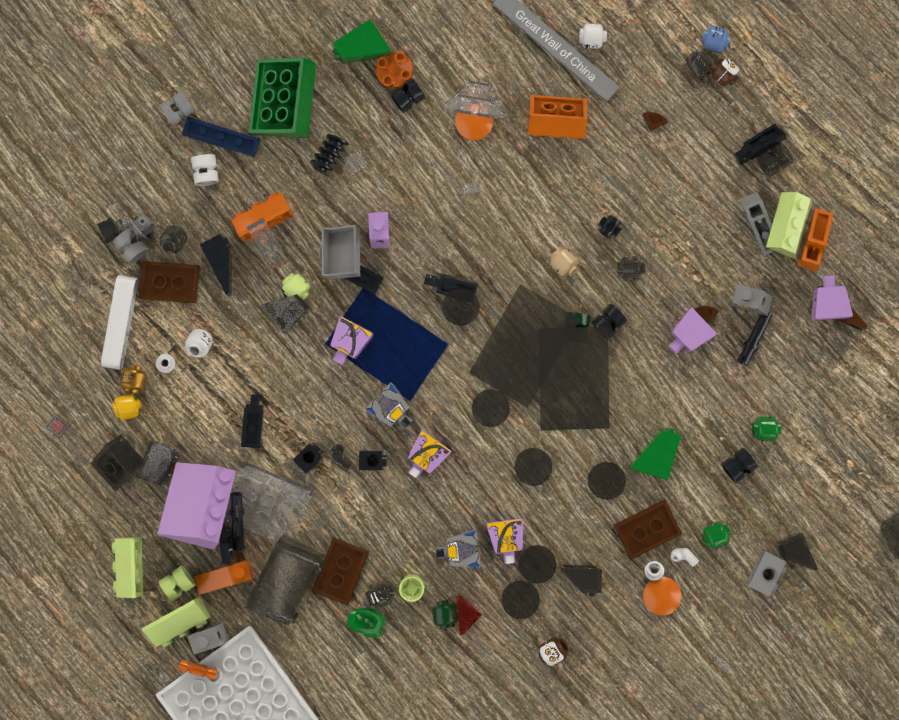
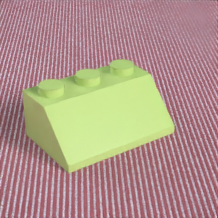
[766,192,812,259]
[112,537,144,598]
[141,597,211,648]

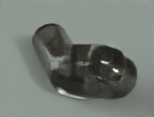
[331,444,352,472]

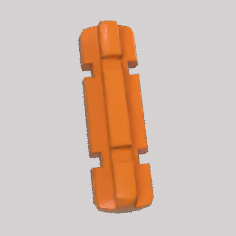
[179,660,217,680]

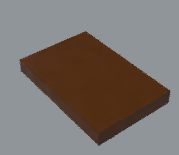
[139,261,200,304]
[613,499,682,560]
[312,537,369,606]

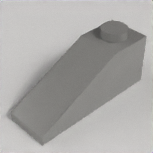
[739,192,774,256]

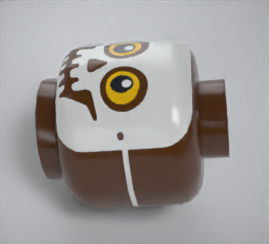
[711,58,739,87]
[539,637,569,666]

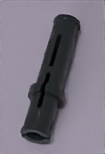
[737,312,773,366]
[229,492,245,550]

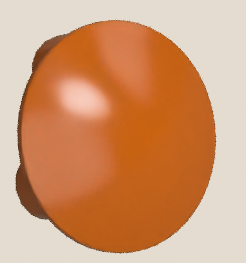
[376,51,413,89]
[455,103,493,140]
[643,576,682,615]

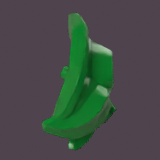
[347,608,386,638]

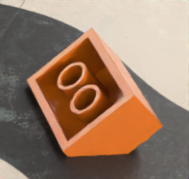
[528,95,587,139]
[231,192,294,243]

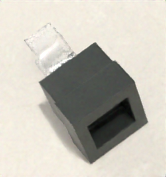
[97,215,131,243]

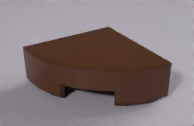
[642,112,668,132]
[694,306,719,323]

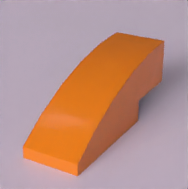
[797,208,833,272]

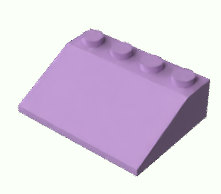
[157,462,236,550]

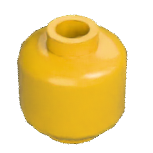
[111,393,142,421]

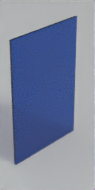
[325,288,448,401]

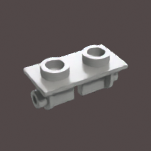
[129,216,155,240]

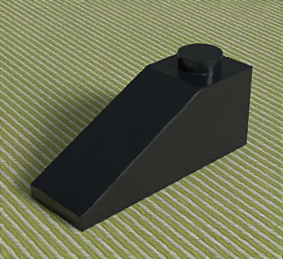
[200,234,232,297]

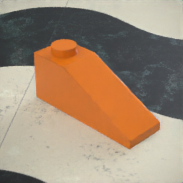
[194,559,255,595]

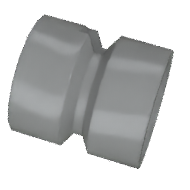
[159,91,195,125]
[113,228,149,264]

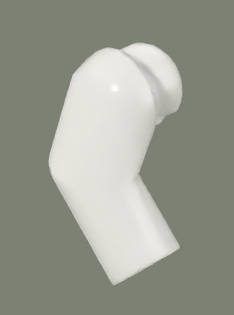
[670,548,699,567]

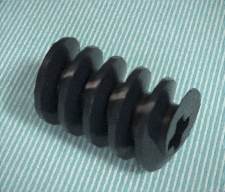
[310,134,349,177]

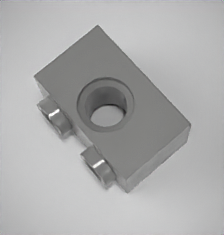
[745,550,787,597]

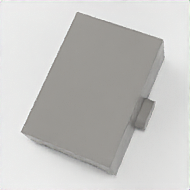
[318,225,360,280]

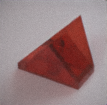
[457,594,482,635]

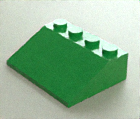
[249,57,316,138]

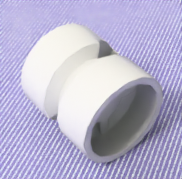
[191,154,219,186]

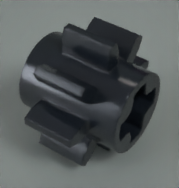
[598,215,622,239]

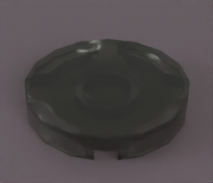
[442,287,480,326]
[472,389,510,427]
[514,448,553,486]
[587,462,626,500]
[518,545,557,584]
[501,580,540,619]

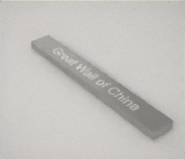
[493,0,619,103]

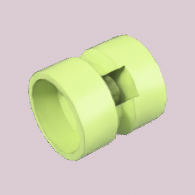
[159,565,196,601]
[399,575,425,602]

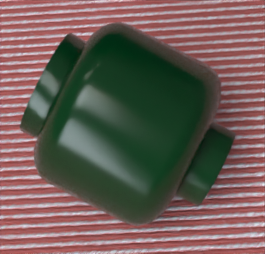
[432,600,458,629]

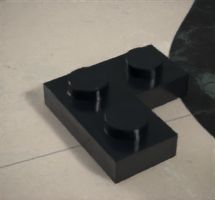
[219,523,233,564]

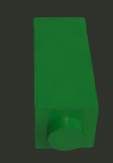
[332,19,391,64]
[629,427,681,480]

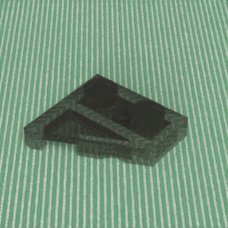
[260,294,309,333]

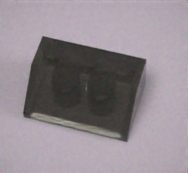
[558,564,602,597]

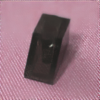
[777,532,818,571]

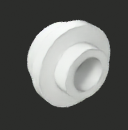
[156,354,175,373]
[645,561,664,580]

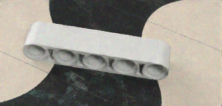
[101,275,138,370]

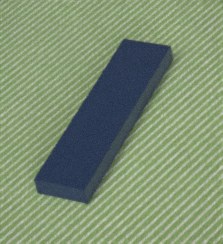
[182,116,260,158]

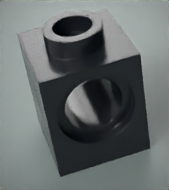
[293,444,324,474]
[359,451,387,471]

